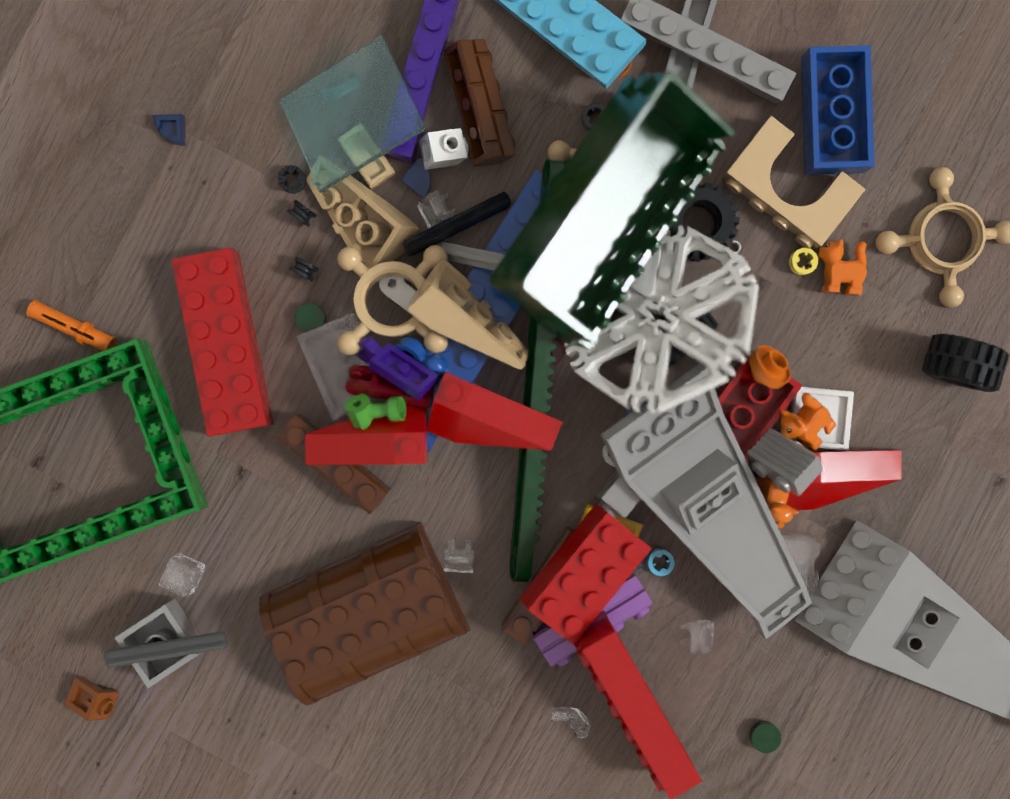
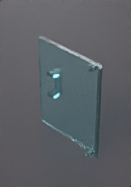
[279,36,426,193]

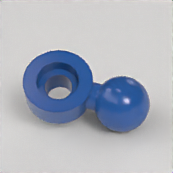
[395,337,447,378]

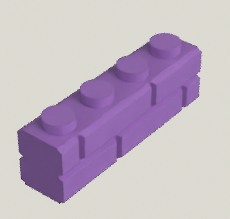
[533,572,653,667]

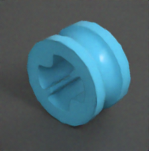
[646,548,675,576]

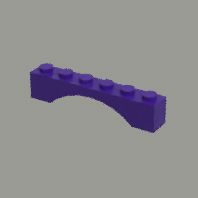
[382,0,461,164]

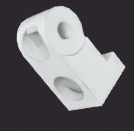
[379,276,416,315]

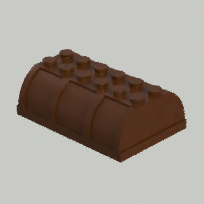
[259,522,470,706]

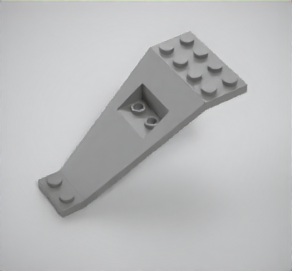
[601,363,812,639]
[794,521,1010,720]

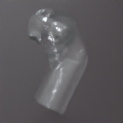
[551,707,591,739]

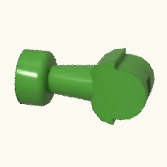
[344,394,406,430]

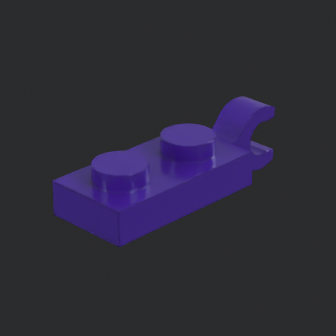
[358,337,438,400]

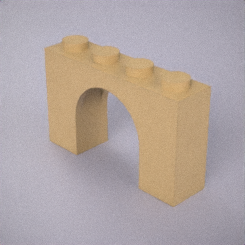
[722,116,866,250]

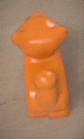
[818,239,867,296]
[780,393,836,451]
[756,476,799,529]

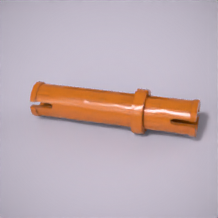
[26,300,117,351]

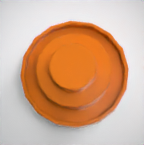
[749,345,791,389]

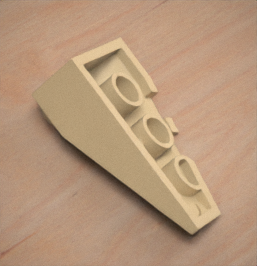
[306,156,420,269]
[407,258,529,370]

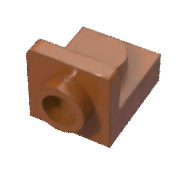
[64,677,119,721]

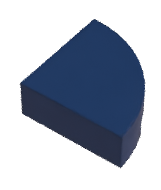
[153,114,186,146]
[401,157,431,200]

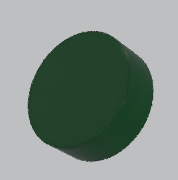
[295,303,326,334]
[750,721,781,753]

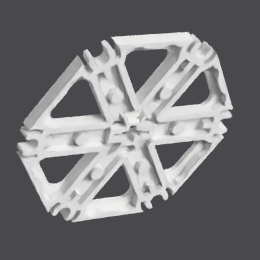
[564,226,759,413]

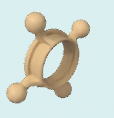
[876,167,1010,308]
[337,245,448,355]

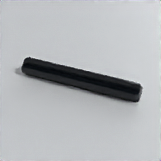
[403,192,511,256]

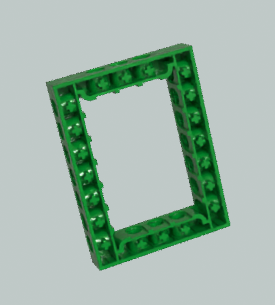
[0,339,209,583]

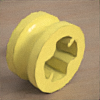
[788,248,818,275]

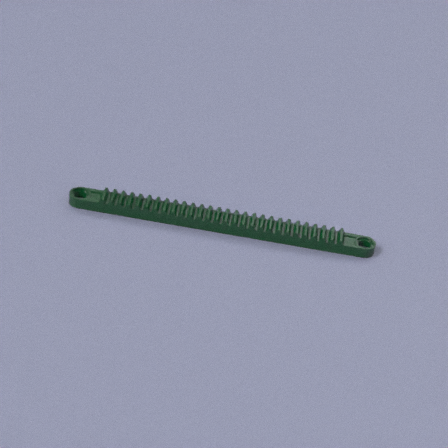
[509,159,565,582]

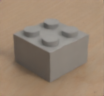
[115,599,201,688]

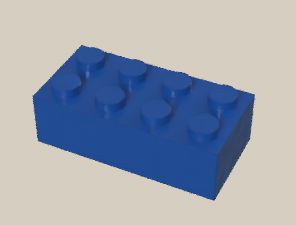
[801,45,875,175]

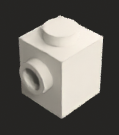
[419,128,468,170]

